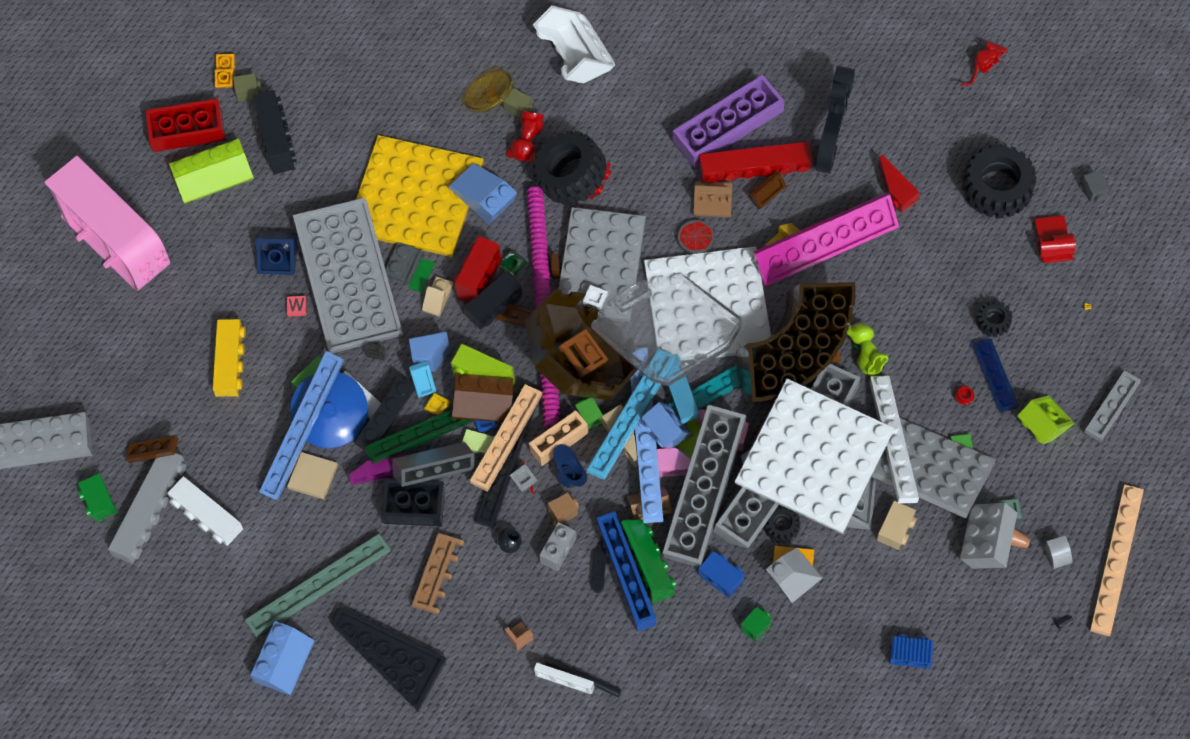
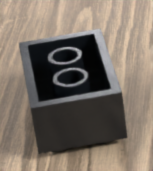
[381,479,445,527]

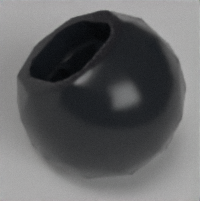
[497,529,522,554]

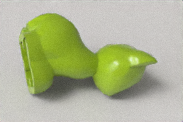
[847,322,889,376]

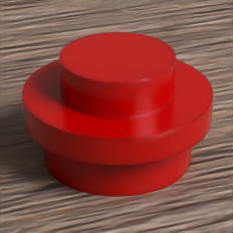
[955,386,975,405]

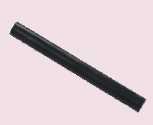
[546,657,622,698]

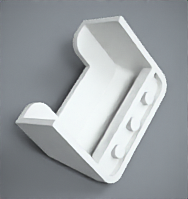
[533,6,615,83]

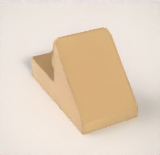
[422,276,454,317]

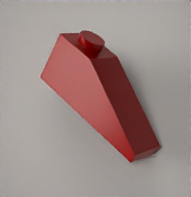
[878,154,919,213]

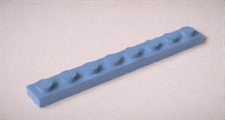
[259,351,344,501]

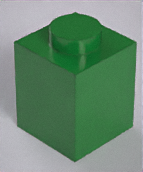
[740,607,772,642]

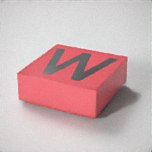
[287,296,307,317]

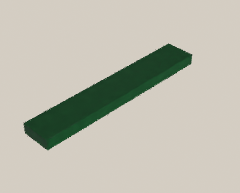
[364,409,474,465]

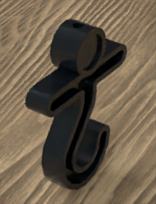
[816,66,856,174]

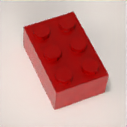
[454,236,502,303]

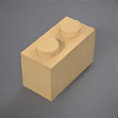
[877,501,917,550]

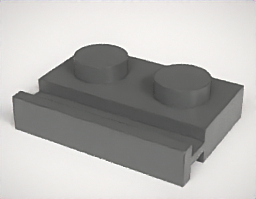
[386,242,423,285]

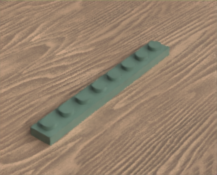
[245,534,390,638]

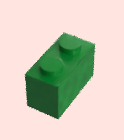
[77,473,118,522]

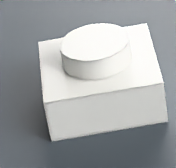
[583,285,608,311]

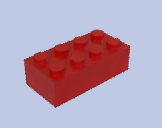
[146,98,226,153]

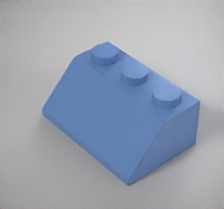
[250,621,315,695]

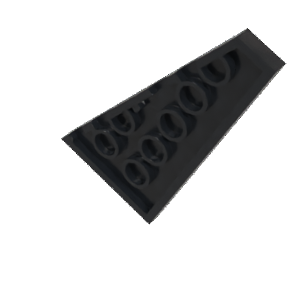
[331,607,447,712]

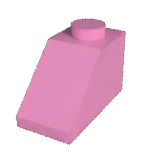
[657,447,691,477]

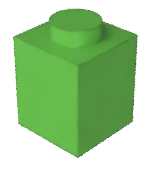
[575,398,603,430]

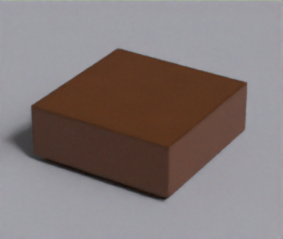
[551,253,560,279]

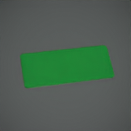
[408,258,435,293]

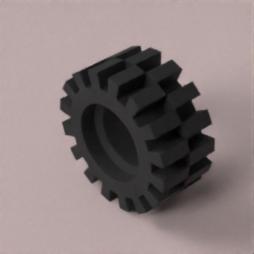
[976,300,1013,337]
[764,505,800,543]

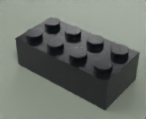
[253,90,297,174]

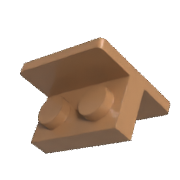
[694,181,732,217]

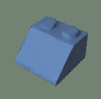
[409,332,450,372]
[642,402,693,449]

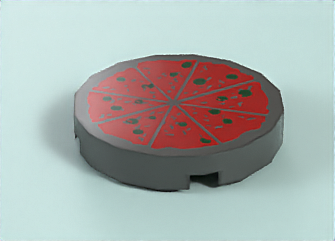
[678,220,715,255]

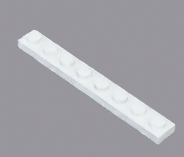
[869,376,919,504]

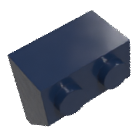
[256,231,298,275]

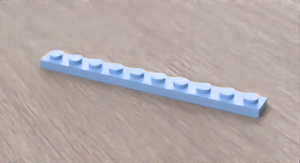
[630,349,663,523]

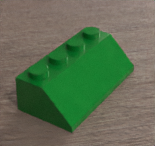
[621,520,676,604]

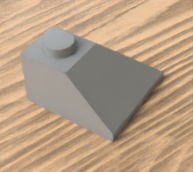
[766,548,823,603]

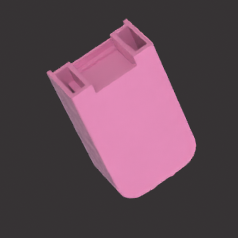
[45,156,170,291]

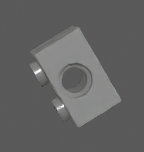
[539,522,576,572]

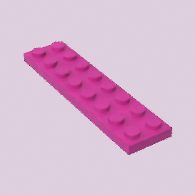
[753,192,899,287]

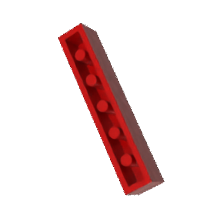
[698,142,813,183]

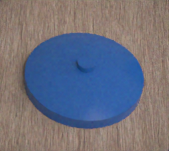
[290,372,368,449]

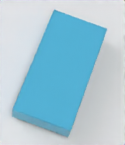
[409,361,436,398]

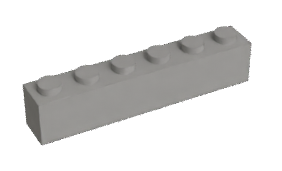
[108,453,186,564]

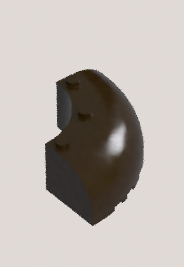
[736,282,856,403]

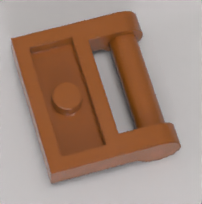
[558,329,608,379]

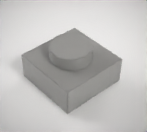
[510,464,537,492]

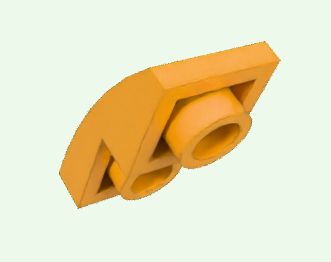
[215,54,235,88]

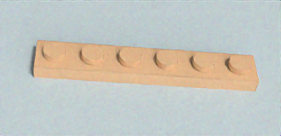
[470,384,542,492]

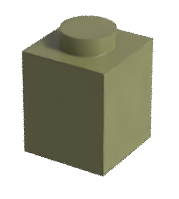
[233,73,262,101]
[503,88,533,119]

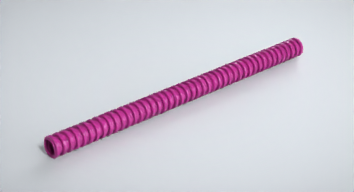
[527,186,561,430]

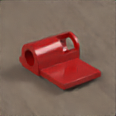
[1034,215,1076,264]

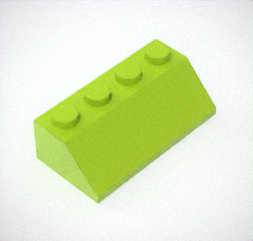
[169,139,254,204]

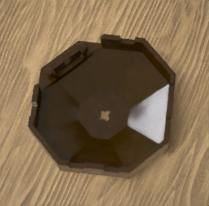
[525,289,639,400]

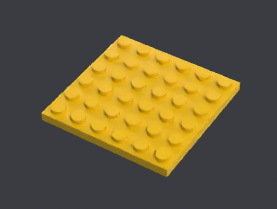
[356,135,484,257]

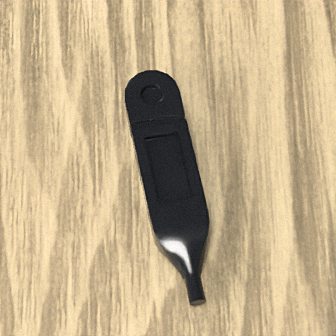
[591,540,606,593]

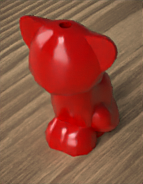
[506,111,544,163]

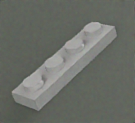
[1084,370,1141,442]

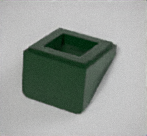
[499,250,528,276]

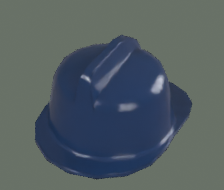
[553,444,587,488]

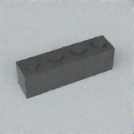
[392,442,474,487]

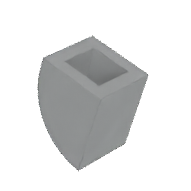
[1044,536,1072,569]

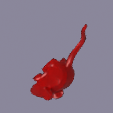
[960,42,1008,86]

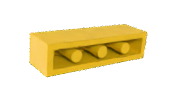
[213,319,246,397]

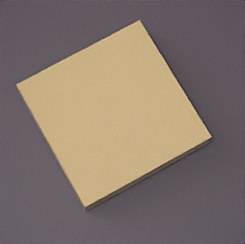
[287,452,338,500]

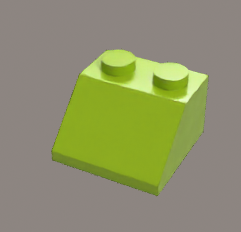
[1018,395,1075,444]

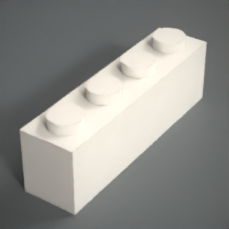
[167,476,243,546]

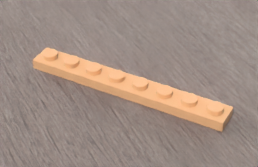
[1090,484,1144,636]

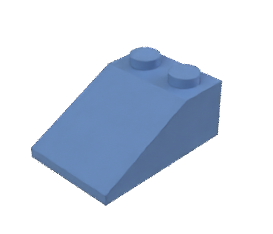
[448,163,517,225]

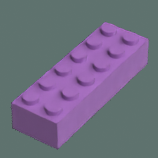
[673,75,784,168]

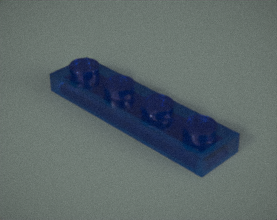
[973,338,1019,413]

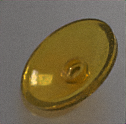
[464,70,513,113]

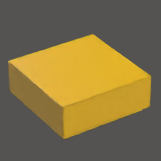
[424,393,451,416]

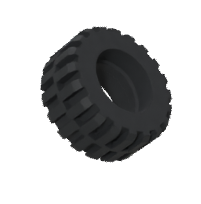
[533,131,607,205]
[962,144,1036,218]

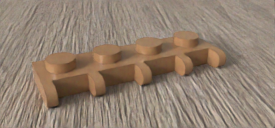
[412,533,464,614]

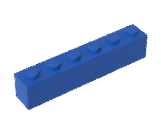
[597,512,656,632]

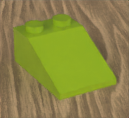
[451,344,515,386]

